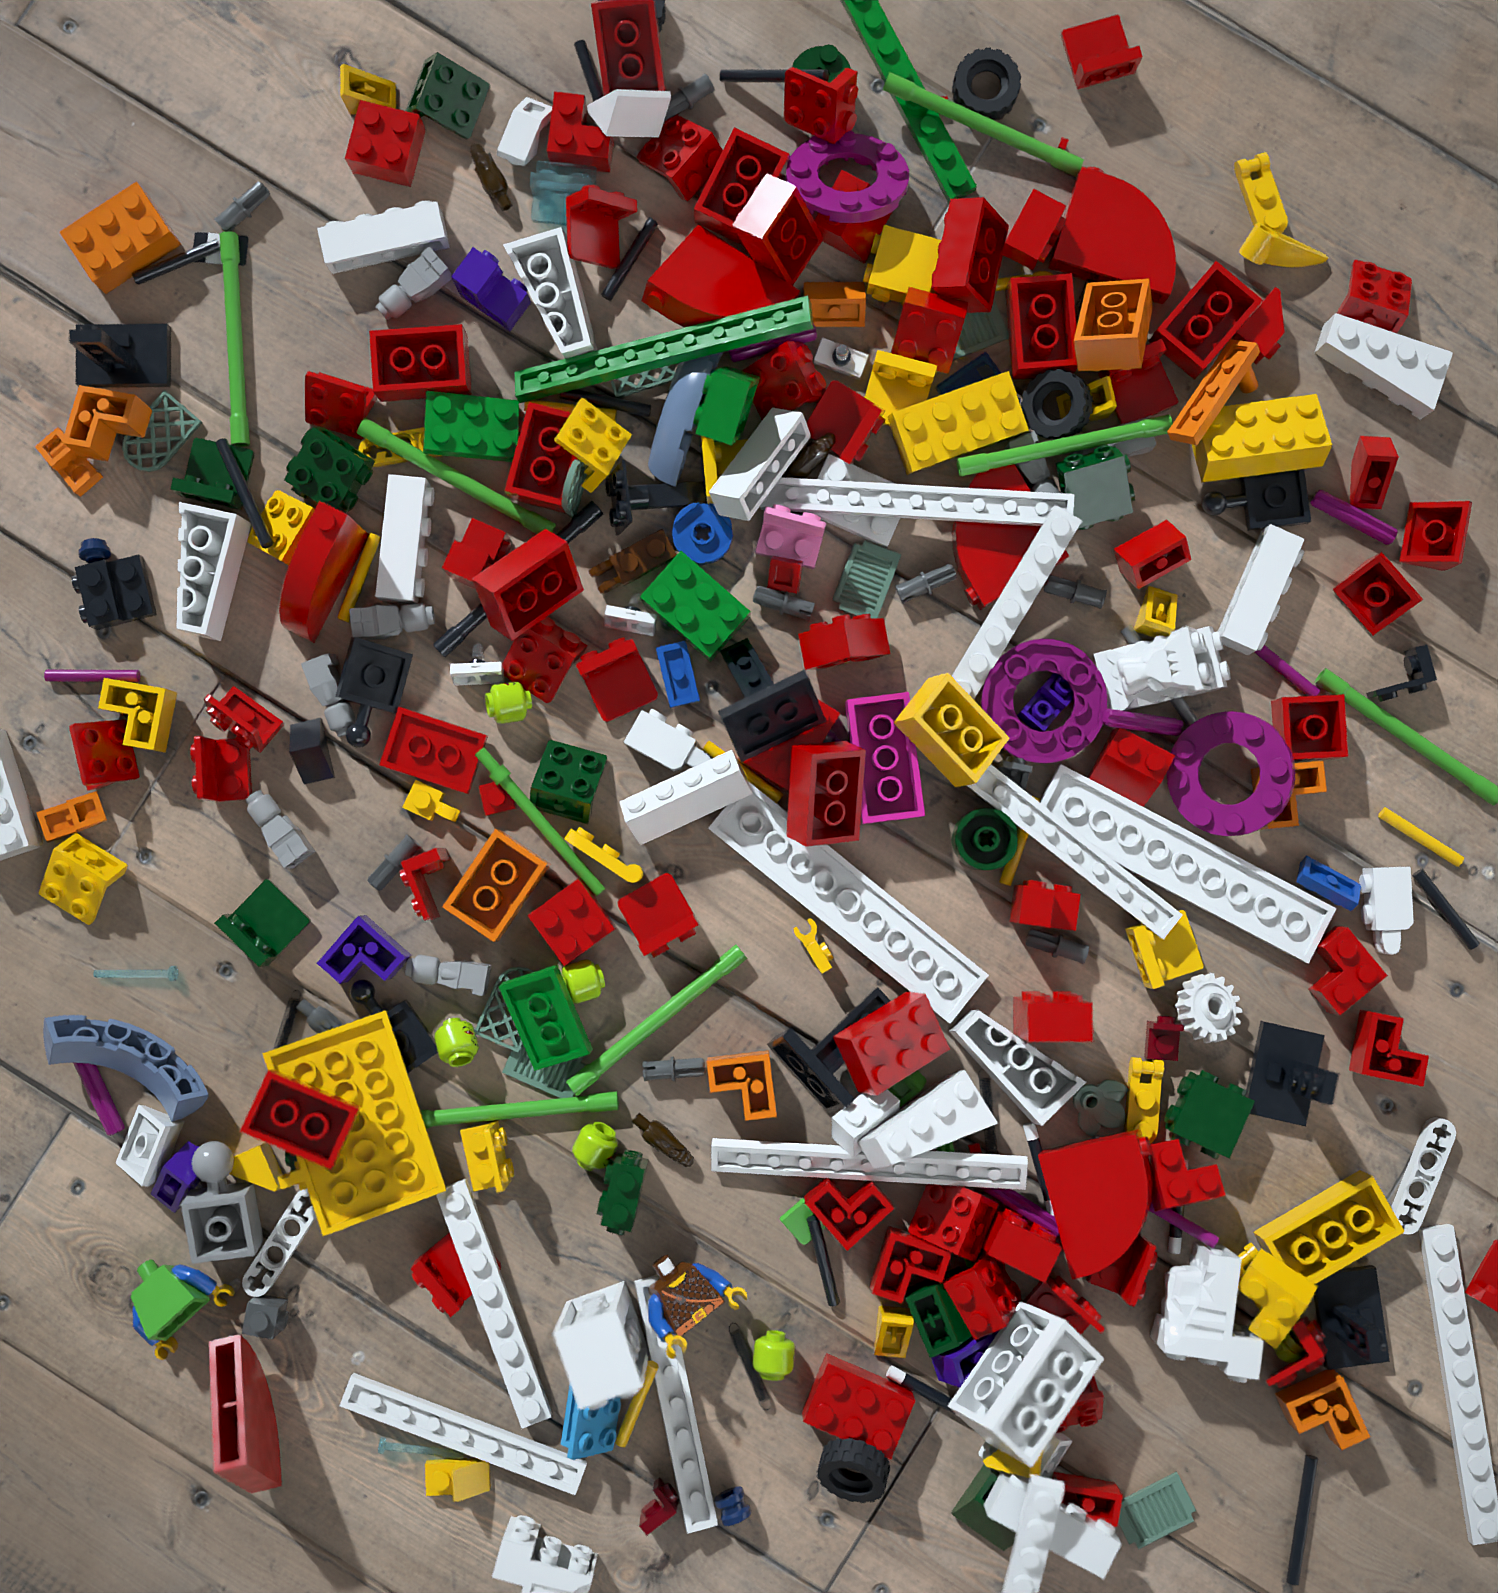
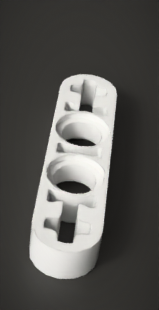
[1391,1117,1456,1235]
[242,1189,316,1297]

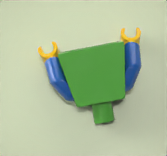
[131,1260,235,1360]

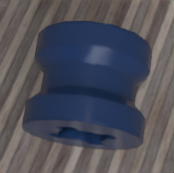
[714,1486,752,1526]

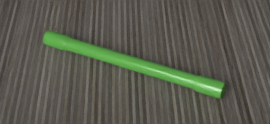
[882,72,1084,177]
[219,231,250,447]
[956,414,1173,477]
[357,418,556,534]
[1314,668,1498,806]
[566,944,748,1096]
[420,1091,619,1128]

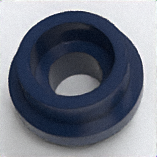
[78,538,111,564]

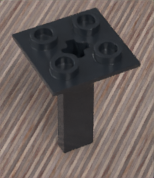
[605,460,707,536]

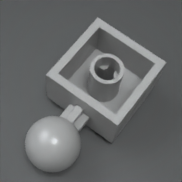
[181,1141,264,1264]

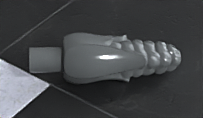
[296,999,344,1034]

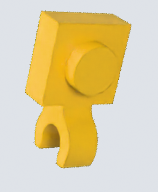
[402,780,461,822]
[793,918,833,974]

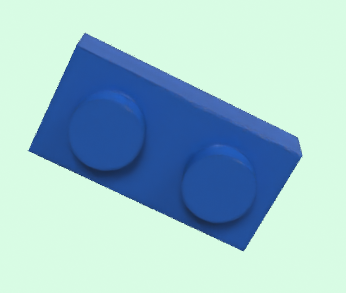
[656,641,700,709]
[1296,855,1361,912]

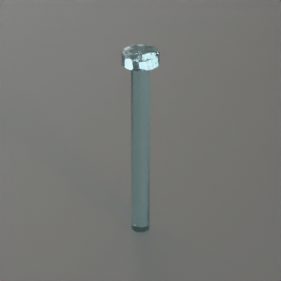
[93,966,179,981]
[378,1437,463,1459]

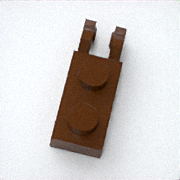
[588,529,677,594]

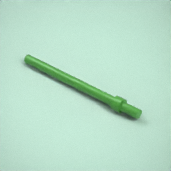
[475,747,605,896]

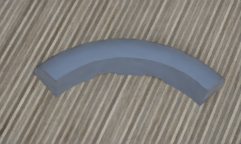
[648,352,723,487]
[43,1015,209,1122]

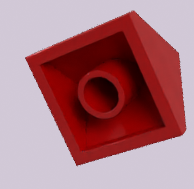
[1399,501,1472,571]
[1333,552,1423,635]

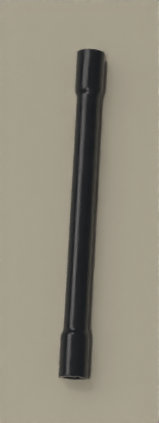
[433,500,604,658]

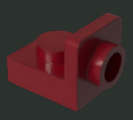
[1144,1015,1185,1061]
[639,1477,679,1536]

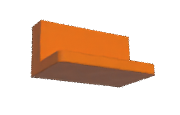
[804,282,866,327]

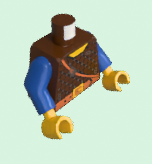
[648,1255,747,1359]

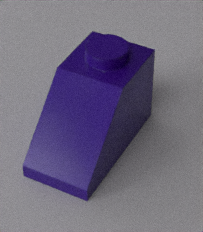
[151,1141,201,1213]
[931,1330,999,1388]

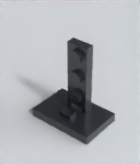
[69,323,171,388]
[718,638,826,763]
[767,987,890,1114]
[1245,1021,1339,1127]
[1314,1265,1390,1370]

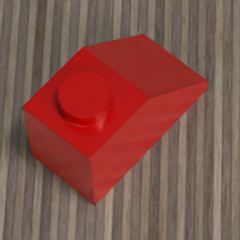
[1231,286,1285,365]
[1350,436,1399,510]

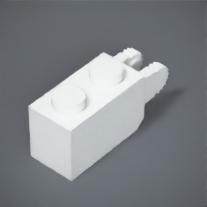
[624,709,711,771]
[1359,867,1414,955]

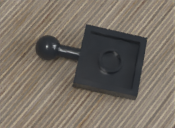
[1202,469,1312,531]
[335,637,413,748]
[350,979,438,1073]

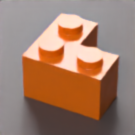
[62,385,152,462]
[1251,761,1327,830]
[706,1050,777,1121]
[1275,1369,1370,1450]

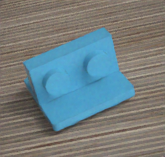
[561,1384,621,1460]

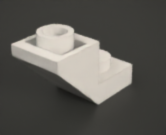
[497,97,552,166]

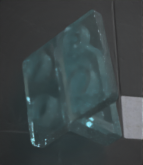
[529,161,597,225]

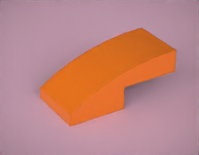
[35,427,103,497]
[36,791,107,843]

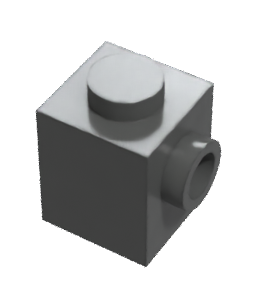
[241,1295,289,1340]

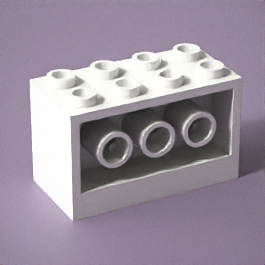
[553,1281,649,1410]
[948,1301,1104,1468]

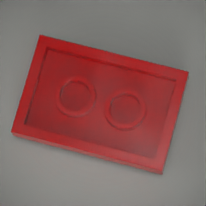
[379,707,488,794]

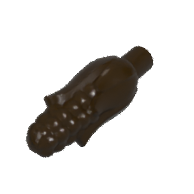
[470,144,512,211]
[781,433,836,479]
[632,1112,694,1167]

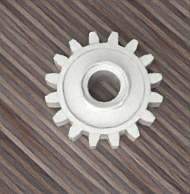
[1175,973,1242,1043]

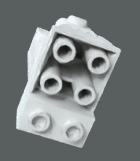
[1094,626,1231,711]
[1150,1242,1263,1382]
[492,1515,598,1593]

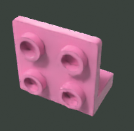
[755,504,826,570]

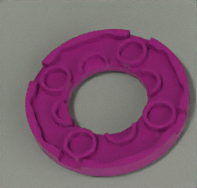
[786,131,909,223]
[981,639,1107,763]
[1167,711,1295,836]

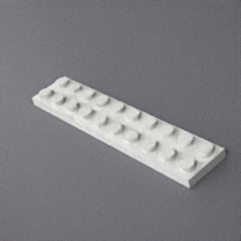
[1040,764,1337,964]
[708,781,989,1023]

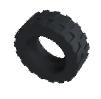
[952,47,1021,120]
[1021,369,1094,440]
[817,1438,890,1503]

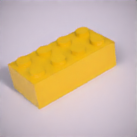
[887,371,1029,475]
[1191,394,1332,482]
[1253,1170,1405,1284]

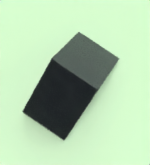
[289,718,335,785]

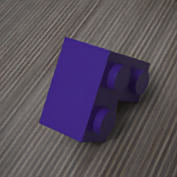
[451,247,531,331]
[316,915,412,984]

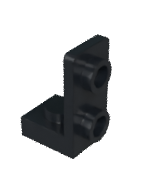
[1366,644,1437,702]

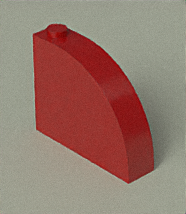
[1048,166,1176,305]
[641,224,800,327]
[952,464,1069,610]
[279,501,369,643]
[1038,1129,1153,1279]
[209,1334,282,1494]

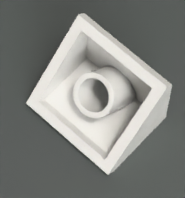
[587,89,671,137]
[116,1105,185,1187]

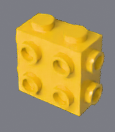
[863,225,942,306]

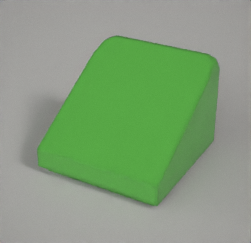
[887,1070,927,1107]
[779,1198,826,1245]

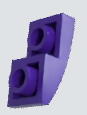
[1017,673,1074,732]

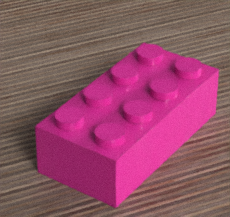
[845,692,925,825]

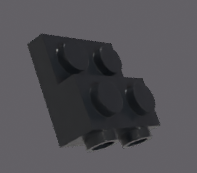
[71,554,157,630]

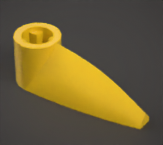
[1239,223,1329,267]

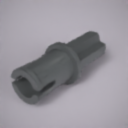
[664,74,715,121]
[214,182,270,232]
[895,564,957,604]
[1044,575,1107,609]
[753,586,815,622]
[367,834,421,891]
[1026,929,1089,964]
[643,1057,705,1082]

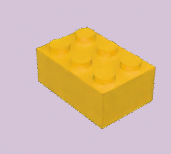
[893,672,1010,787]

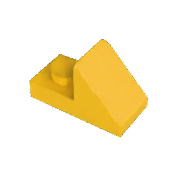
[425,1458,491,1502]

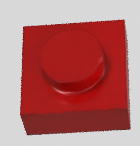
[767,556,803,594]
[479,782,517,816]

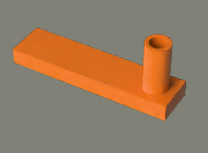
[1167,339,1260,445]

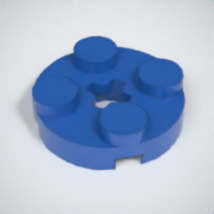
[672,502,733,566]

